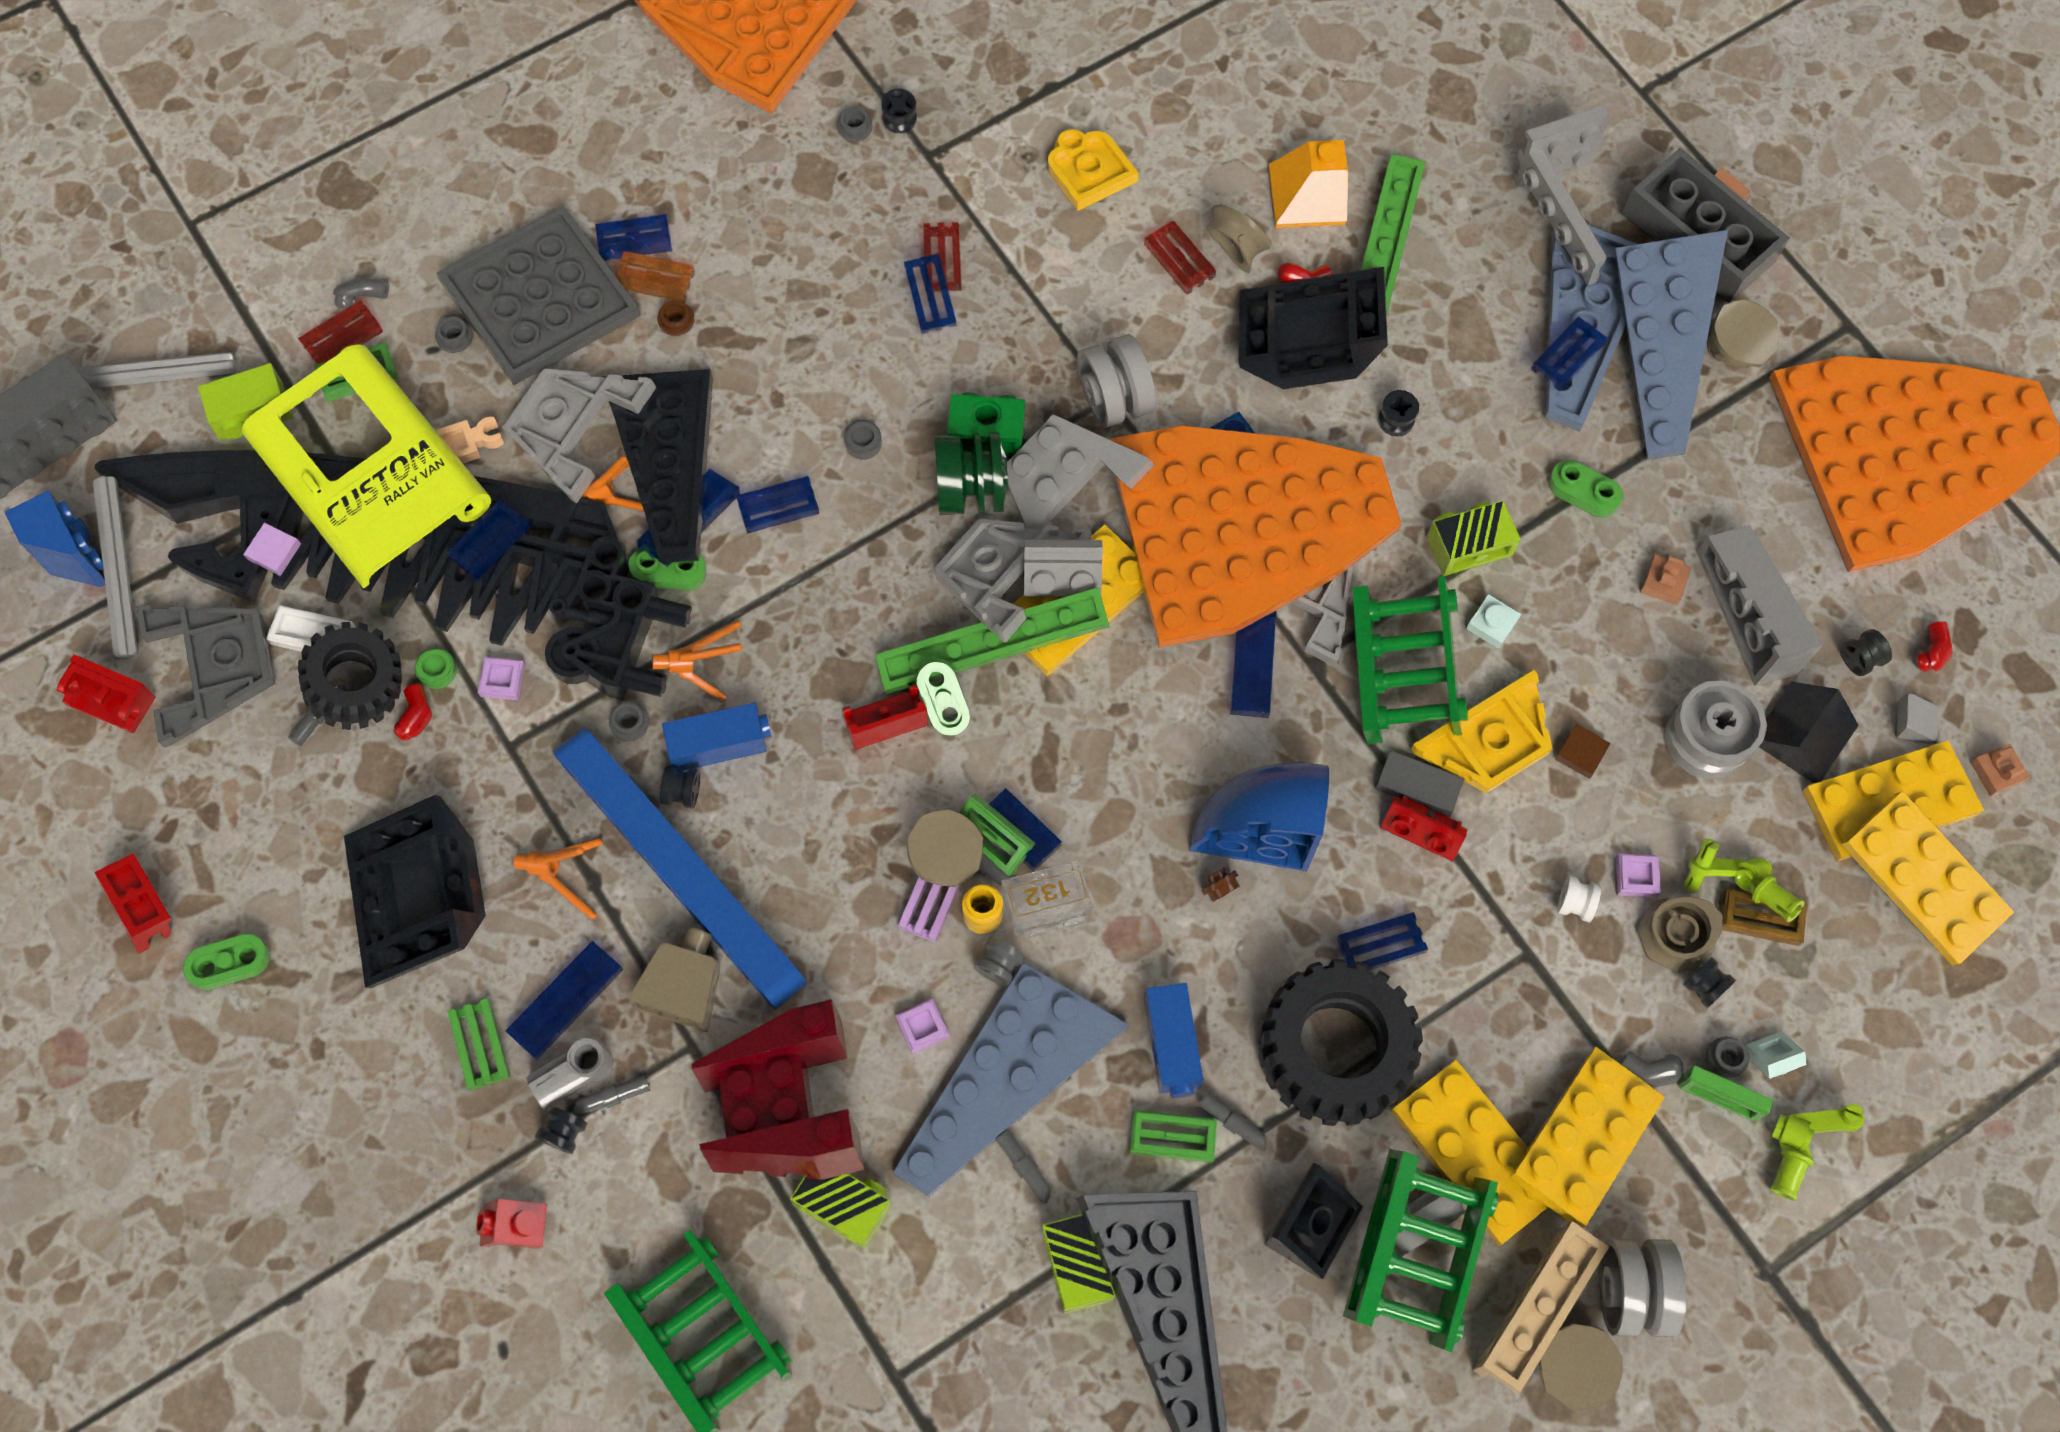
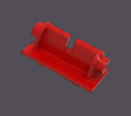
[1380,796,1468,862]

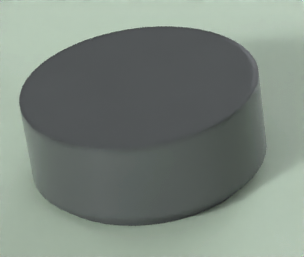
[844,420,882,460]

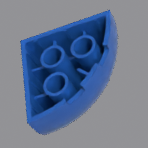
[1189,761,1329,872]

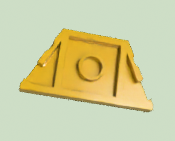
[1411,670,1552,794]

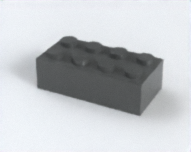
[1622,148,1790,303]
[0,354,117,499]

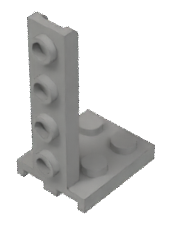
[1512,105,1610,286]

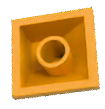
[1268,140,1348,228]

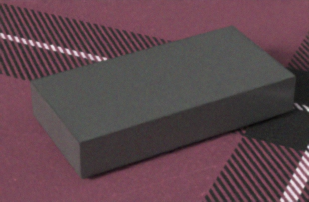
[1375,750,1465,817]

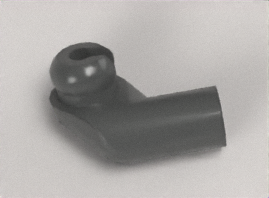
[333,277,389,309]
[1620,1050,1683,1088]

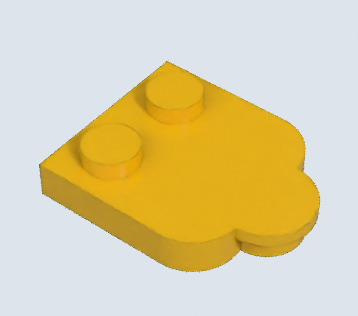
[1048,129,1139,211]

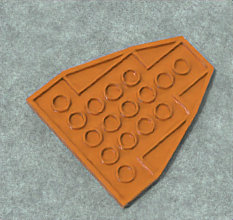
[634,0,857,114]
[1769,356,2060,572]
[1109,426,1401,648]

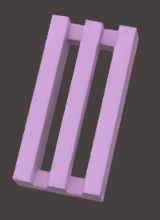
[898,877,961,943]

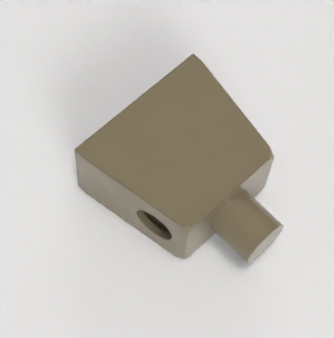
[628,928,720,1032]

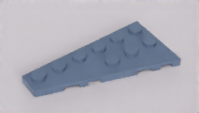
[1545,225,1637,432]
[1615,230,1728,460]
[893,963,1129,1197]

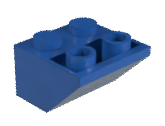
[5,490,105,587]

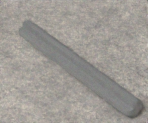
[76,352,237,388]
[93,476,138,659]

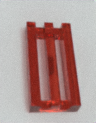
[1144,220,1216,295]
[923,222,962,292]
[298,300,383,365]

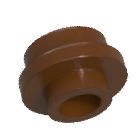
[657,300,695,336]
[1201,867,1240,902]

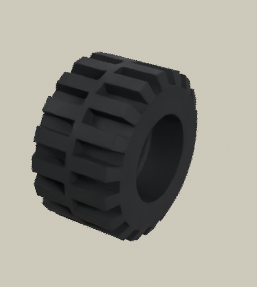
[298,622,402,730]

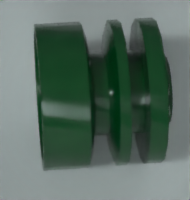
[935,432,1008,515]

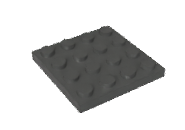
[437,206,641,386]

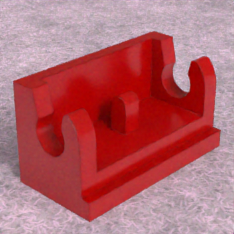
[56,654,156,734]
[842,684,928,750]
[94,853,172,954]

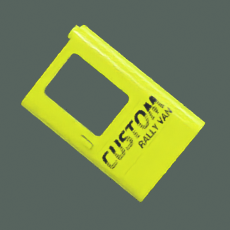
[242,344,491,589]

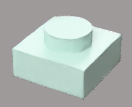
[1466,594,1521,649]
[1746,1031,1806,1079]

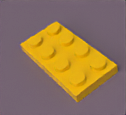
[1013,524,1144,677]
[1802,740,1984,862]
[1841,791,2014,966]
[1509,1047,1665,1228]
[1390,1060,1548,1247]

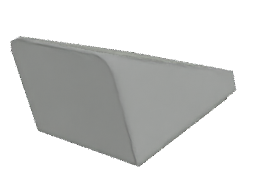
[1896,693,1938,744]

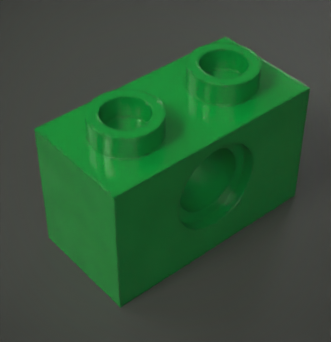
[947,392,1025,456]

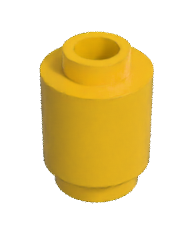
[962,884,1003,934]

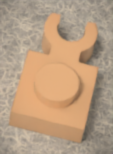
[436,417,504,464]

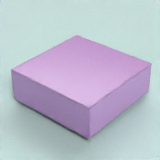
[243,523,301,576]
[478,656,526,701]
[1615,853,1661,898]
[895,998,950,1055]

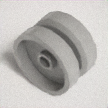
[1077,334,1156,429]
[1664,680,1767,779]
[1599,1238,1686,1337]

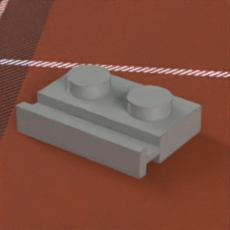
[1024,540,1103,597]

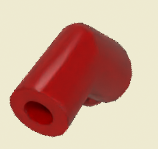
[1278,262,1333,283]
[1916,621,1953,672]
[394,684,432,741]

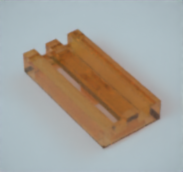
[616,251,695,303]

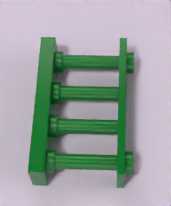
[1352,576,1468,744]
[1343,1149,1498,1352]
[604,1230,792,1432]

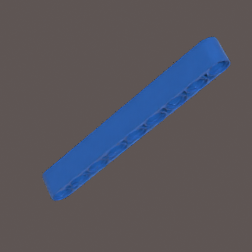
[552,726,807,1011]

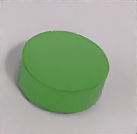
[415,648,457,689]

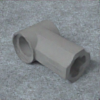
[526,1038,613,1110]
[1394,1192,1466,1257]

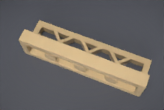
[1473,1221,1609,1394]

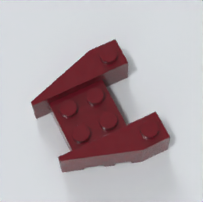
[691,999,864,1180]

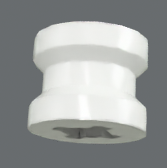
[1557,875,1602,923]

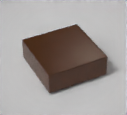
[1555,724,1611,779]

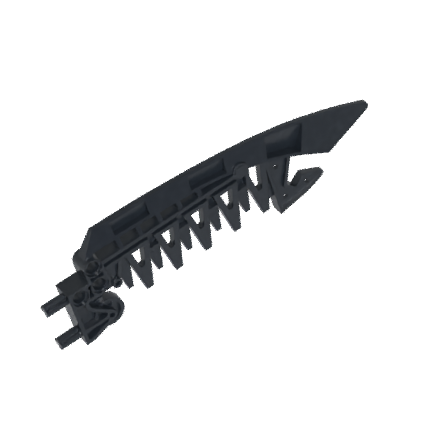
[95,450,692,700]

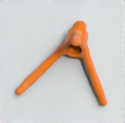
[581,456,644,512]
[652,620,743,702]
[513,838,603,919]

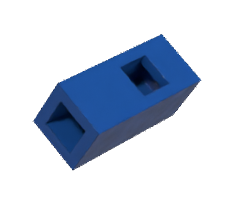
[662,702,771,771]
[1144,983,1204,1098]

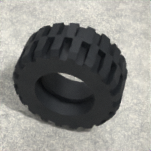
[1258,959,1423,1126]

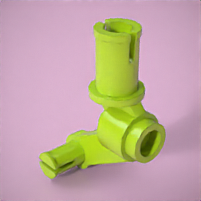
[1683,838,1804,922]
[1770,1104,1865,1201]

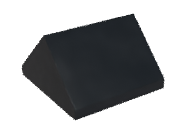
[1759,682,1859,784]
[1265,1163,1363,1280]

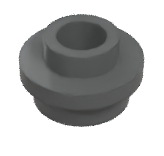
[837,107,872,142]
[435,317,473,353]
[609,703,649,741]
[1706,1036,1749,1078]

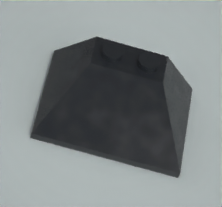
[1238,267,1388,389]
[344,795,486,989]

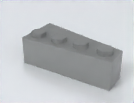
[1697,525,1823,686]

